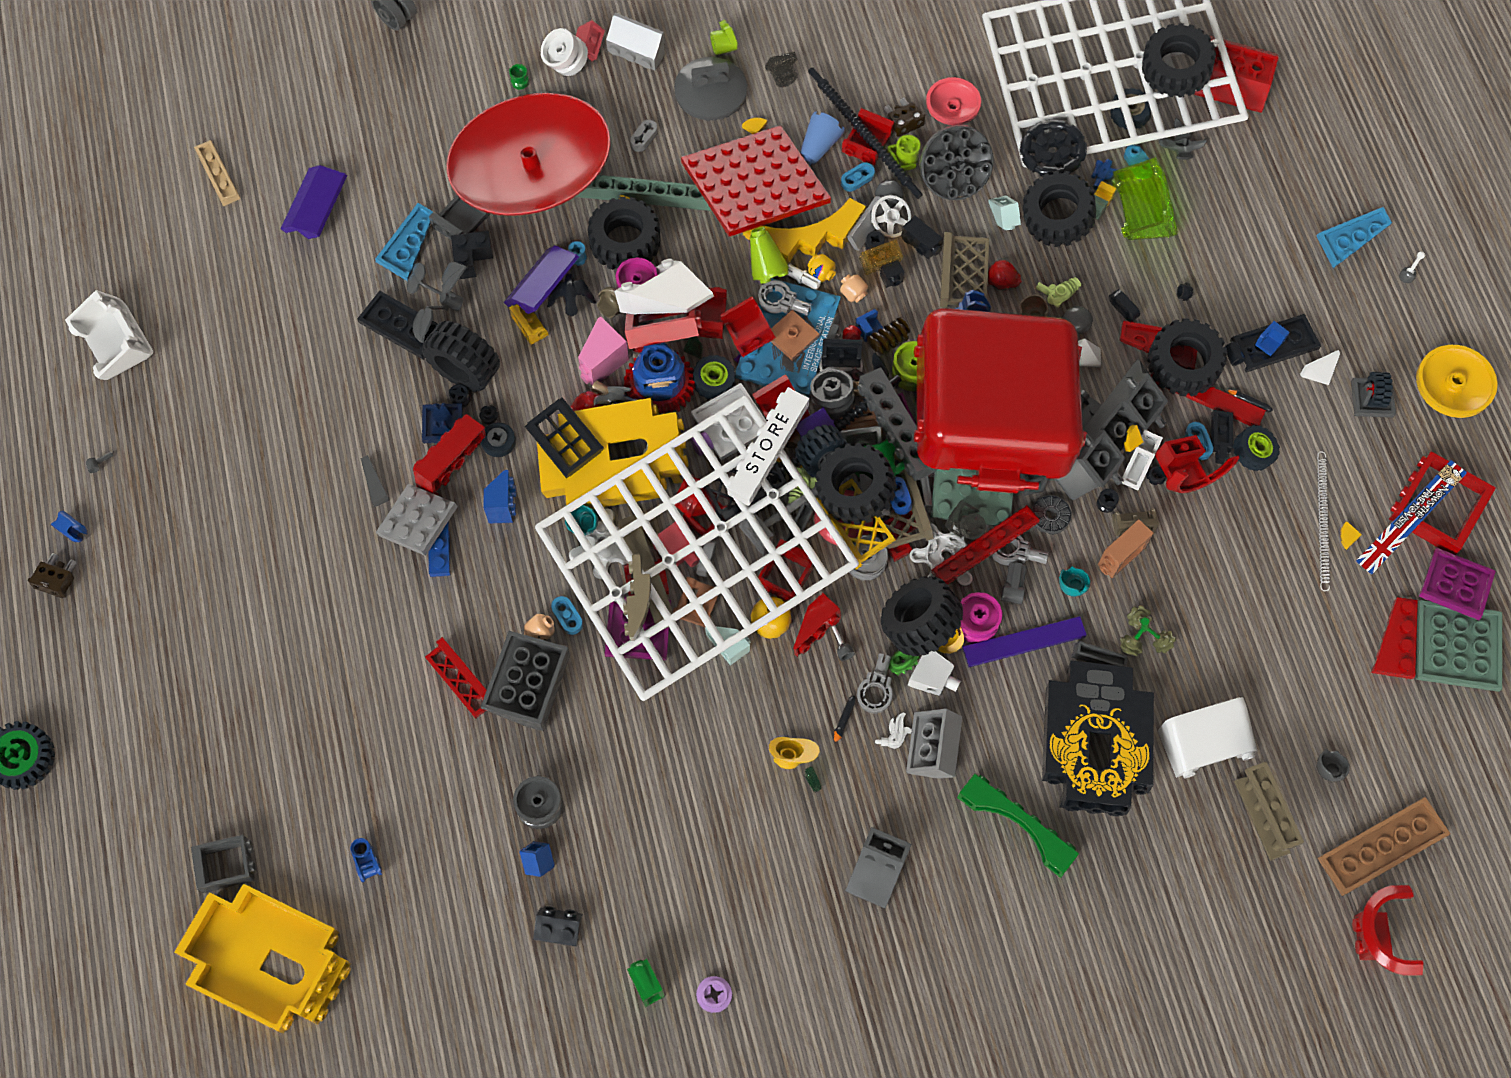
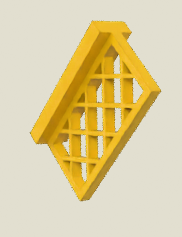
[816,479,895,570]

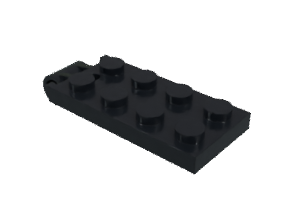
[357,290,438,360]
[1225,314,1321,372]

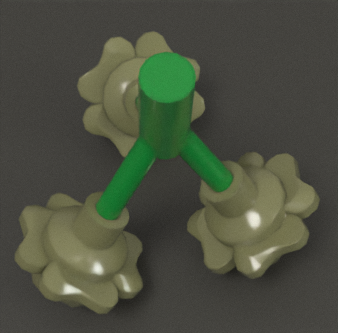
[1120,605,1176,656]

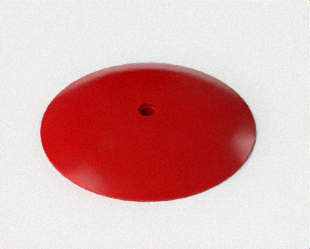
[446,93,611,216]

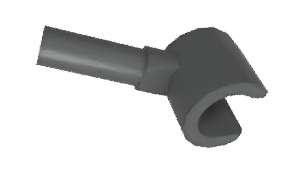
[86,452,113,473]

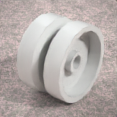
[541,28,588,76]

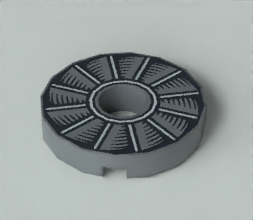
[1032,495,1072,535]

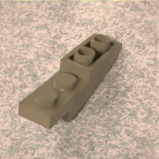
[623,554,651,641]

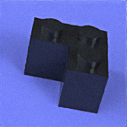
[451,230,493,280]

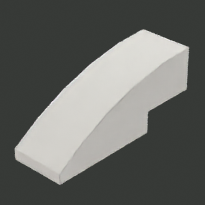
[1122,430,1163,491]

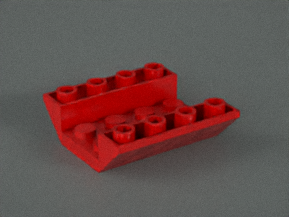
[1193,36,1279,113]

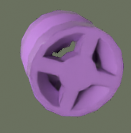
[690,431,714,456]

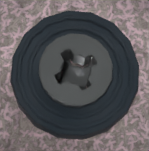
[481,422,516,457]

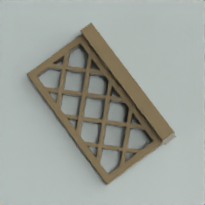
[940,232,989,308]
[879,469,934,549]

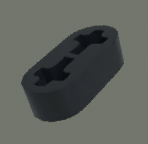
[1109,289,1140,322]

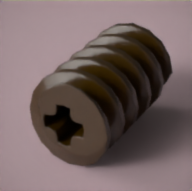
[867,317,910,356]

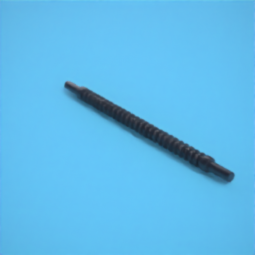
[808,67,923,199]
[758,375,902,492]

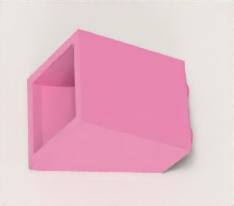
[578,317,629,386]

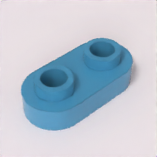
[1124,145,1154,178]
[841,163,875,192]
[1185,422,1213,460]
[551,596,583,635]

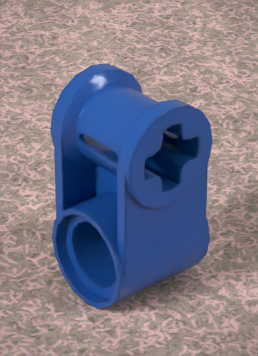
[350,838,383,883]

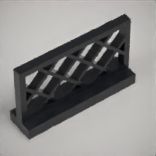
[703,462,790,522]

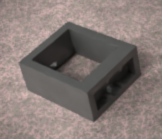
[191,835,256,893]

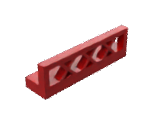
[425,637,487,719]

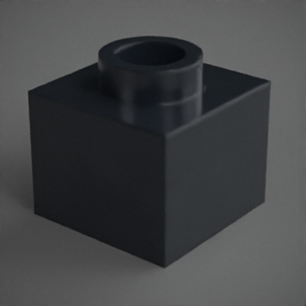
[880,260,905,288]

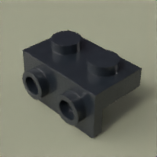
[533,906,583,947]

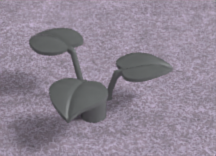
[406,262,467,343]

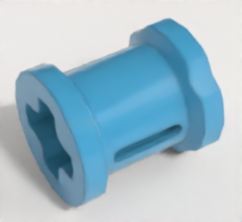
[568,241,587,266]

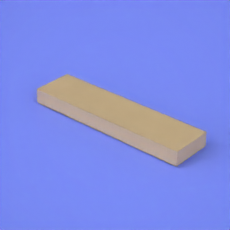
[194,140,240,206]

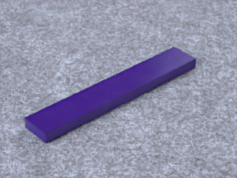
[962,616,1087,668]

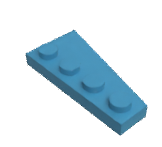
[375,203,433,281]
[1316,207,1392,268]

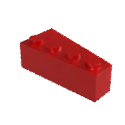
[413,414,486,496]

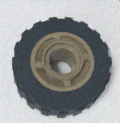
[1110,88,1151,130]

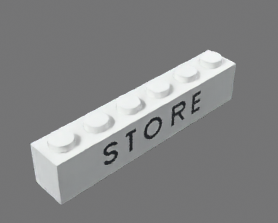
[726,387,809,506]

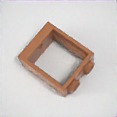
[1098,520,1154,579]

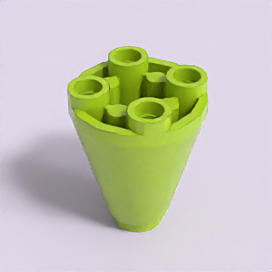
[750,227,789,284]

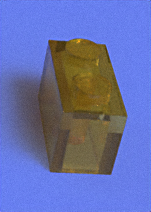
[859,239,903,275]

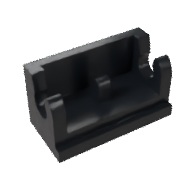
[822,338,862,368]

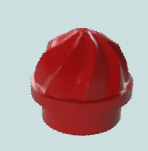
[842,325,862,340]

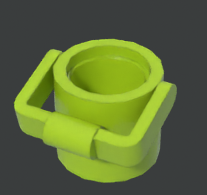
[710,19,738,55]
[887,135,920,171]

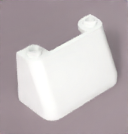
[65,290,153,380]
[1158,697,1257,778]

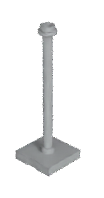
[739,473,853,556]

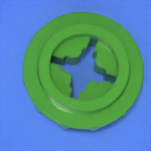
[888,650,920,675]

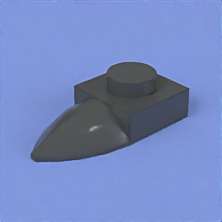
[826,312,841,339]

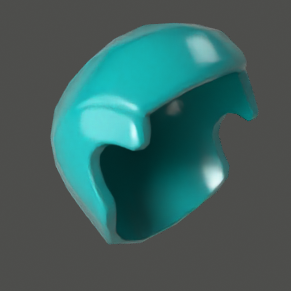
[565,505,598,535]
[1059,566,1091,597]

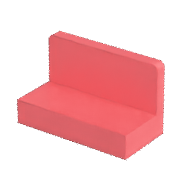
[576,20,605,61]

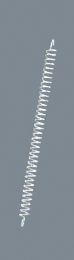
[1317,451,1330,591]

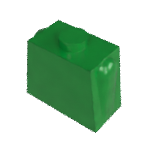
[627,959,665,1007]

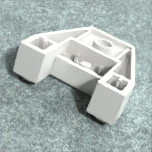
[615,259,714,314]

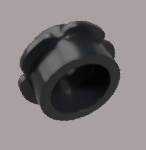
[1177,282,1193,301]
[479,405,499,424]
[1146,466,1166,485]

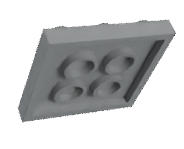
[376,484,458,556]

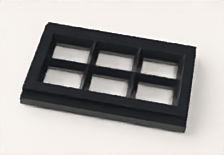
[525,397,604,478]

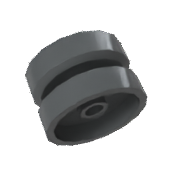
[371,0,417,30]
[810,369,855,420]
[513,776,563,829]

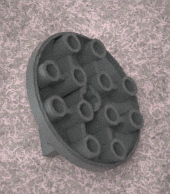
[674,57,747,121]
[920,125,994,200]

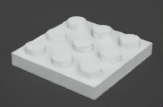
[691,383,767,460]

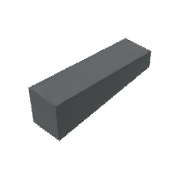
[361,455,389,507]
[785,502,815,547]
[1072,641,1128,667]

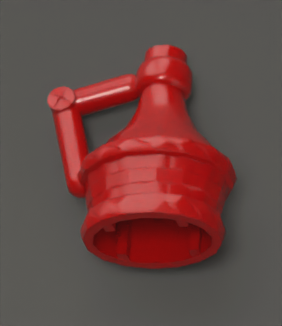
[675,473,727,536]

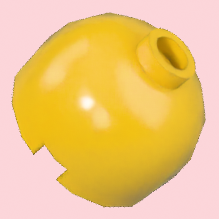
[751,596,791,639]

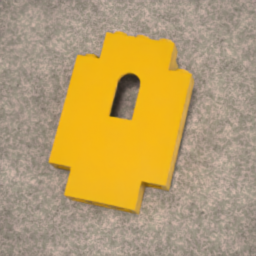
[537,398,689,509]
[174,884,351,1034]

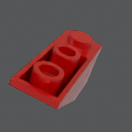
[793,593,841,657]

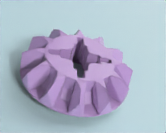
[696,976,732,1013]

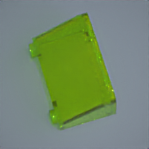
[1112,157,1178,240]

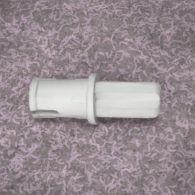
[787,264,821,290]

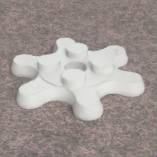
[569,509,628,579]
[910,522,972,586]

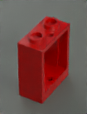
[758,539,815,602]

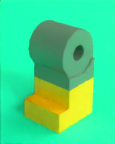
[1094,181,1117,220]

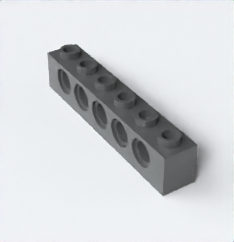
[857,368,936,481]

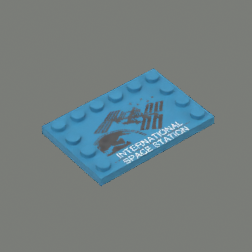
[735,278,841,398]

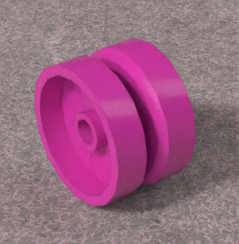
[615,257,657,289]
[960,592,1003,644]

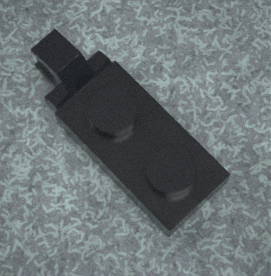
[1211,410,1233,464]

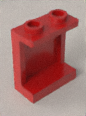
[842,108,894,165]
[686,287,727,339]
[720,297,776,357]
[752,374,810,422]

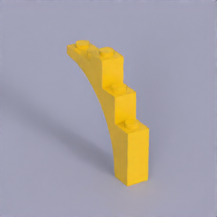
[743,198,866,264]

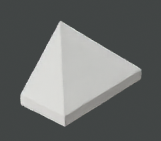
[1078,338,1101,367]
[1300,350,1340,385]

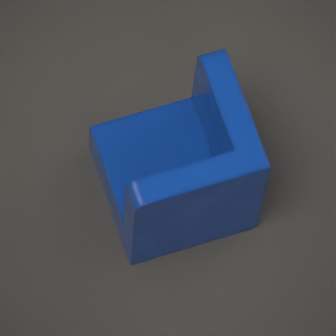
[856,309,883,342]
[1255,321,1290,356]
[519,841,555,877]

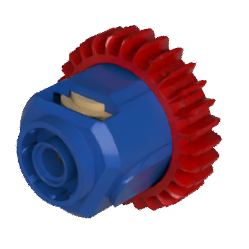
[624,342,695,414]

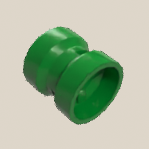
[509,64,529,90]

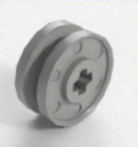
[845,535,888,580]

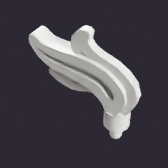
[875,713,912,749]

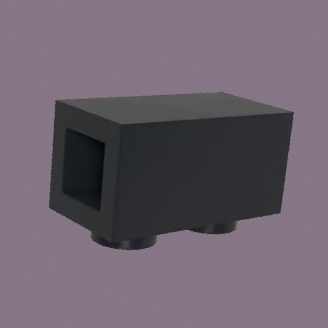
[901,216,943,260]

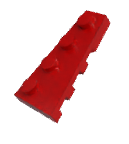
[1119,321,1197,370]

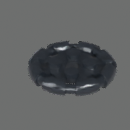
[1019,119,1087,177]

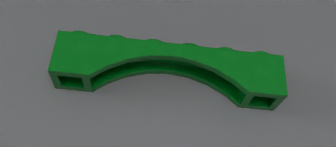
[957,774,1079,878]

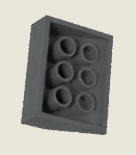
[481,631,570,731]

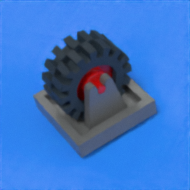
[1351,372,1396,418]

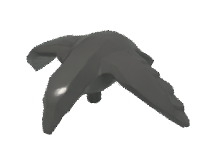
[1159,118,1207,160]
[594,386,636,406]

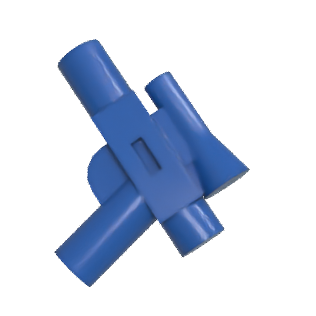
[1091,159,1124,190]

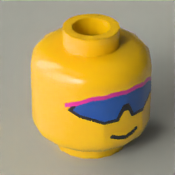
[807,254,836,282]

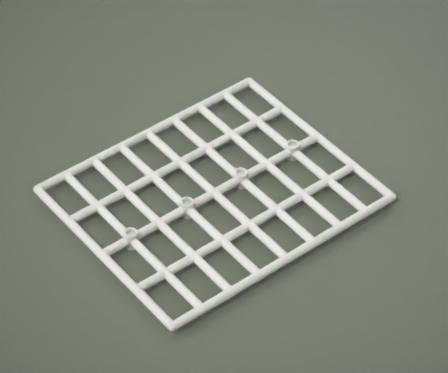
[982,0,1249,168]
[535,395,859,701]

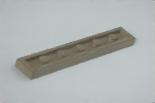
[617,515,677,629]

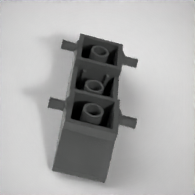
[1055,360,1168,500]

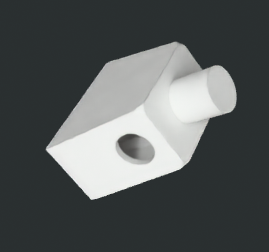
[908,651,961,696]

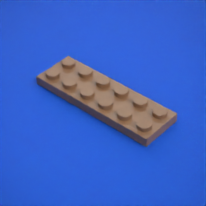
[1317,797,1451,896]

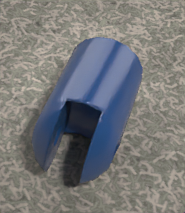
[51,511,87,542]

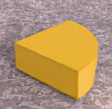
[742,118,767,134]
[1124,425,1143,452]
[1340,521,1362,550]

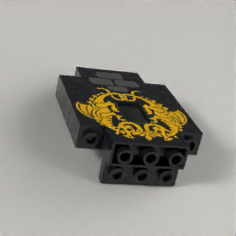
[1042,660,1154,816]

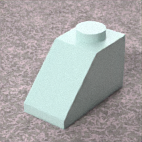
[989,196,1021,230]
[705,626,751,665]

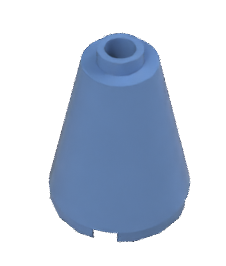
[800,111,845,166]

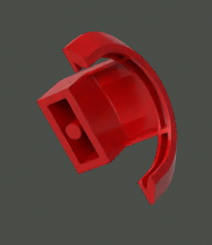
[1155,435,1239,493]
[1352,885,1423,976]

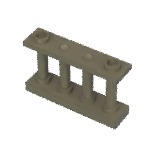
[1234,761,1304,861]

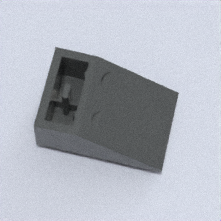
[845,827,912,909]

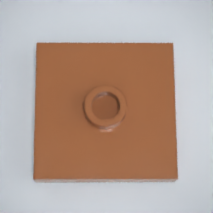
[770,310,820,361]

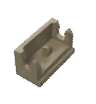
[1112,508,1159,536]

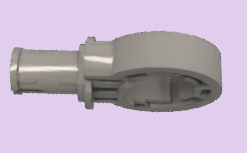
[758,280,812,316]
[992,536,1049,566]
[857,653,893,714]

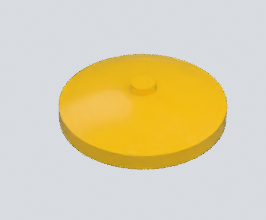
[1416,345,1498,418]

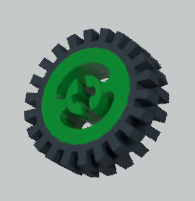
[0,721,55,790]

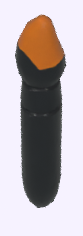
[1228,389,1273,412]
[834,695,856,742]

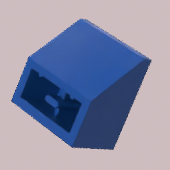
[483,470,517,523]

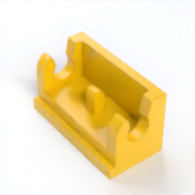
[509,304,549,345]

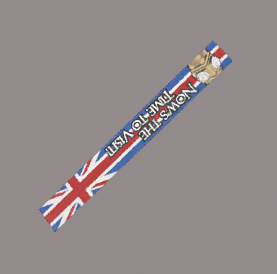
[1356,460,1467,574]

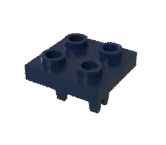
[422,403,463,444]

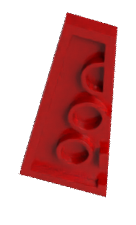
[1371,597,1418,679]

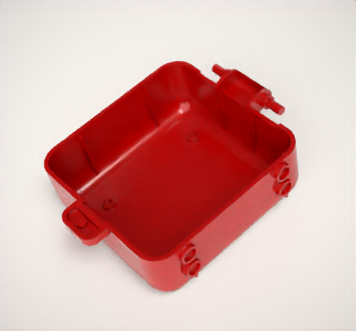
[914,308,1087,493]

